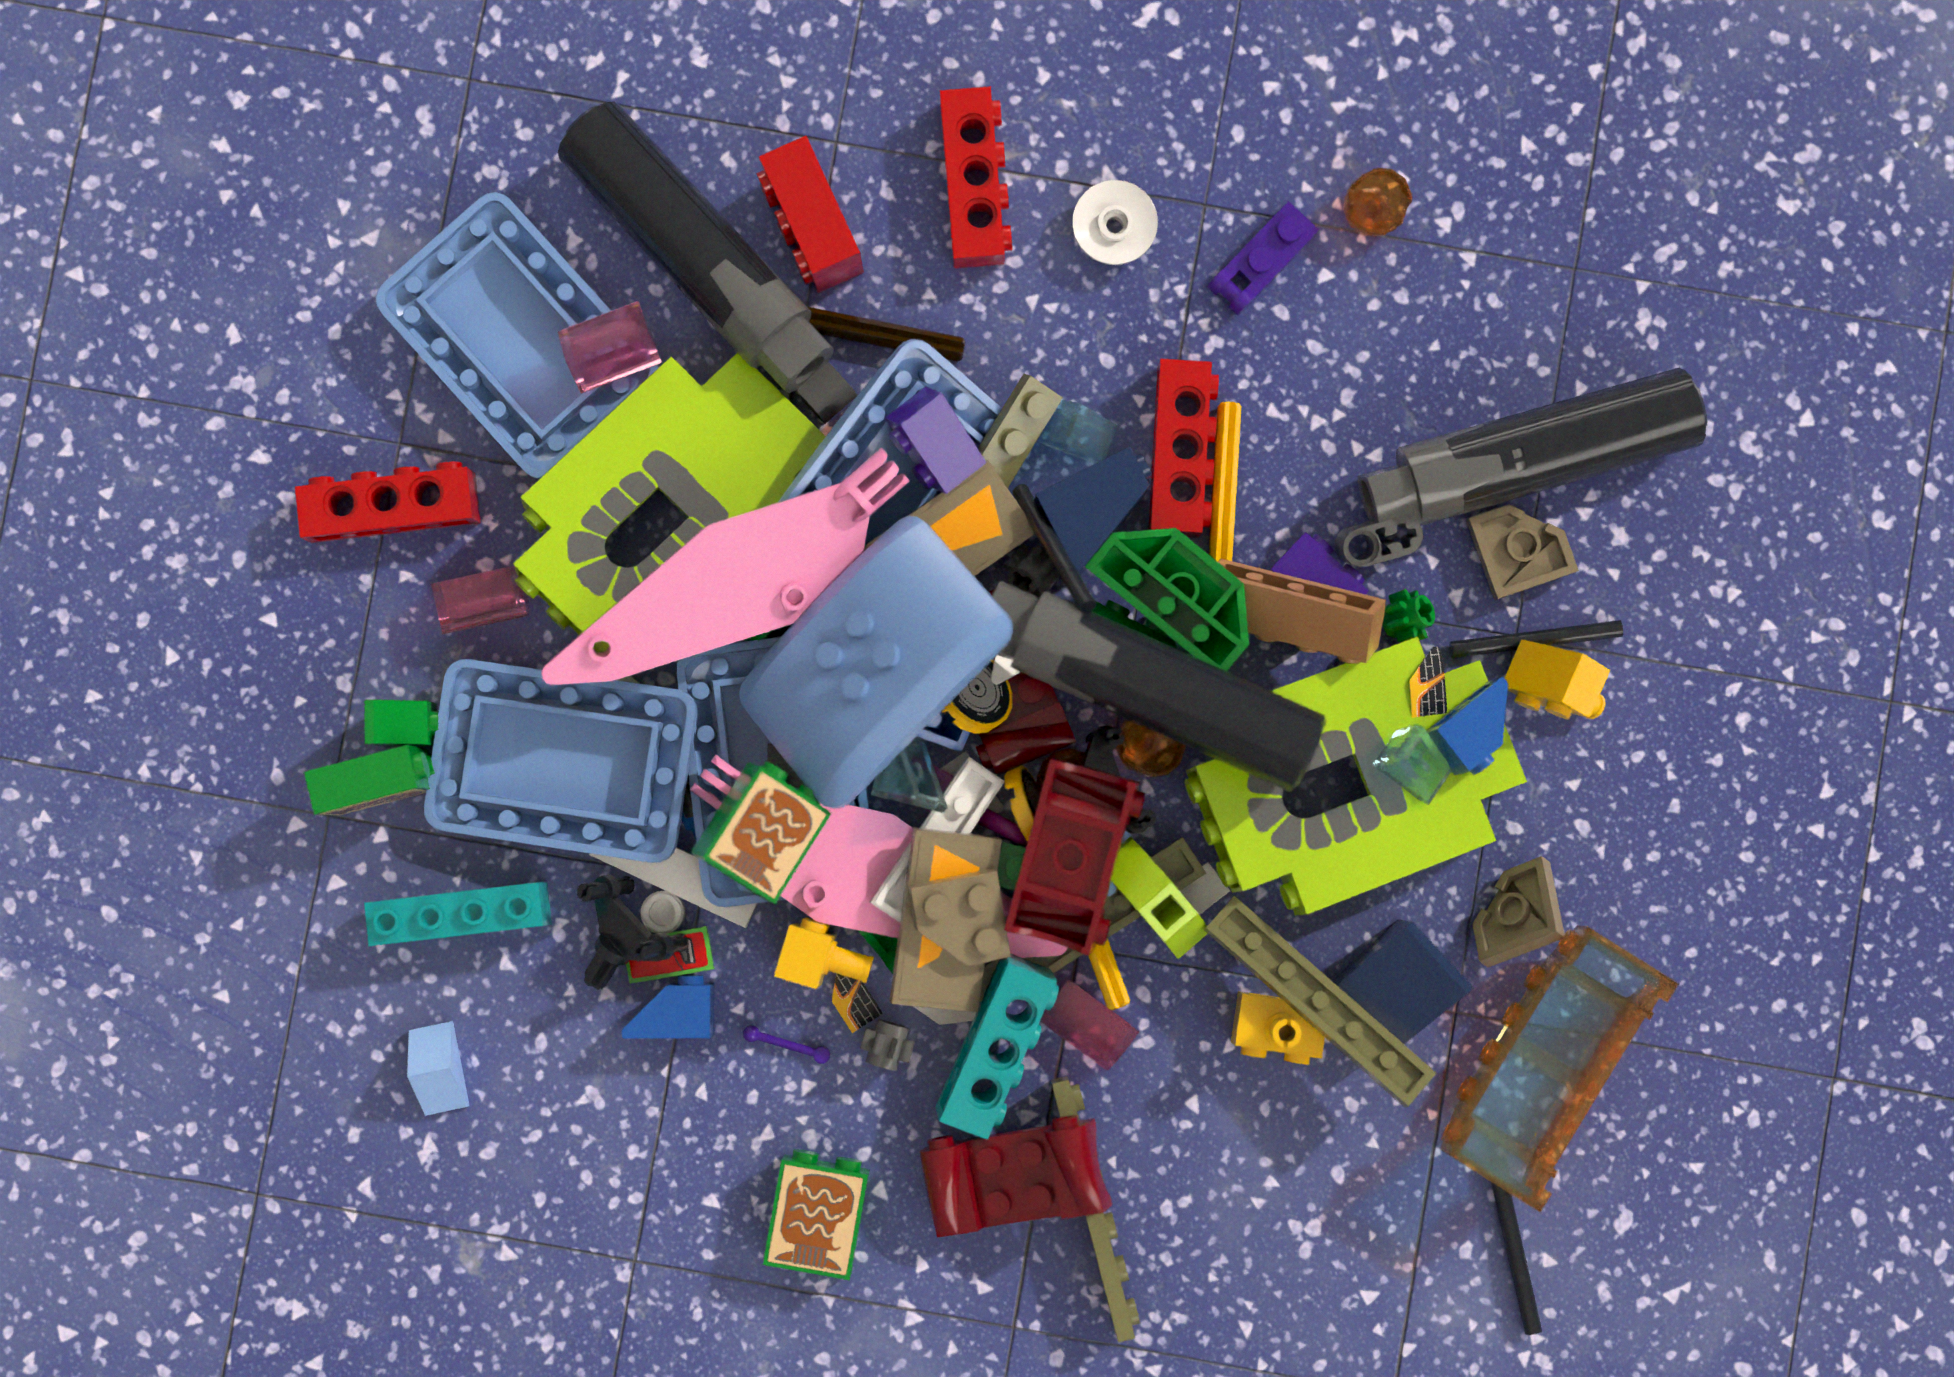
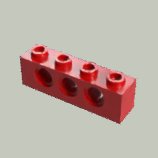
[940,86,1013,269]
[1148,359,1219,538]
[295,461,481,543]

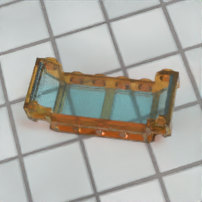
[1440,925,1679,1212]

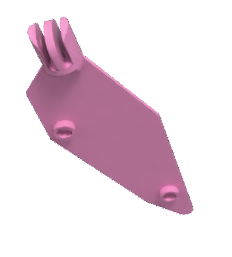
[542,448,910,685]
[690,754,1067,958]

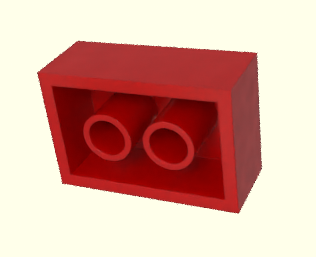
[756,135,864,293]

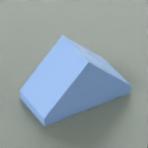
[407,1021,469,1116]

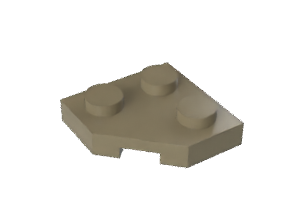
[1466,504,1579,601]
[1473,856,1565,967]
[908,868,1011,966]

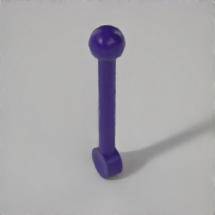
[743,1025,830,1064]

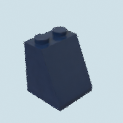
[1035,446,1152,576]
[1332,919,1474,1044]

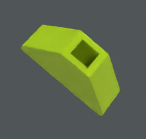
[1111,836,1207,959]

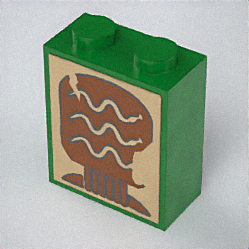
[304,745,435,816]
[691,761,832,904]
[763,1149,870,1280]

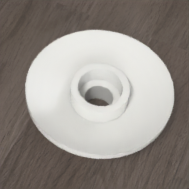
[1072,180,1158,265]

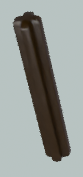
[808,307,965,361]

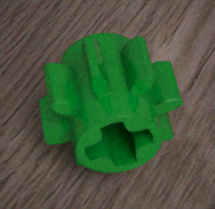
[1382,589,1435,643]

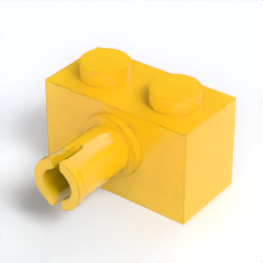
[1505,639,1610,719]
[774,917,874,989]
[1231,991,1325,1065]

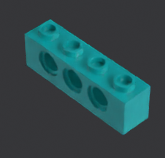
[364,882,552,946]
[935,954,1059,1140]

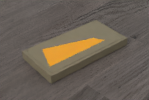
[863,460,1035,576]
[889,827,1002,1012]

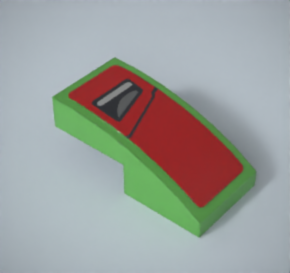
[626,926,715,984]

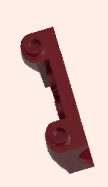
[975,583,1076,776]
[1004,758,1146,955]
[919,1115,1112,1238]

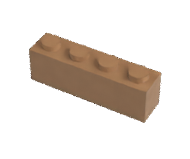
[1218,559,1386,664]

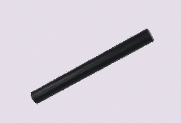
[1012,484,1096,613]
[1449,620,1623,658]
[1486,1158,1542,1335]

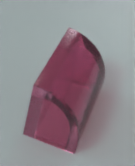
[558,301,662,394]
[431,566,529,635]
[1040,978,1139,1071]

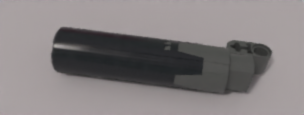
[558,101,857,424]
[1335,368,1707,567]
[992,581,1326,792]

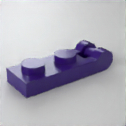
[1207,201,1319,316]

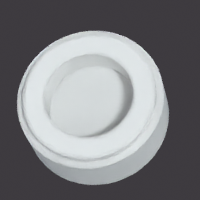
[641,891,685,934]

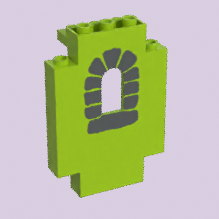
[513,353,826,653]
[1185,637,1527,916]

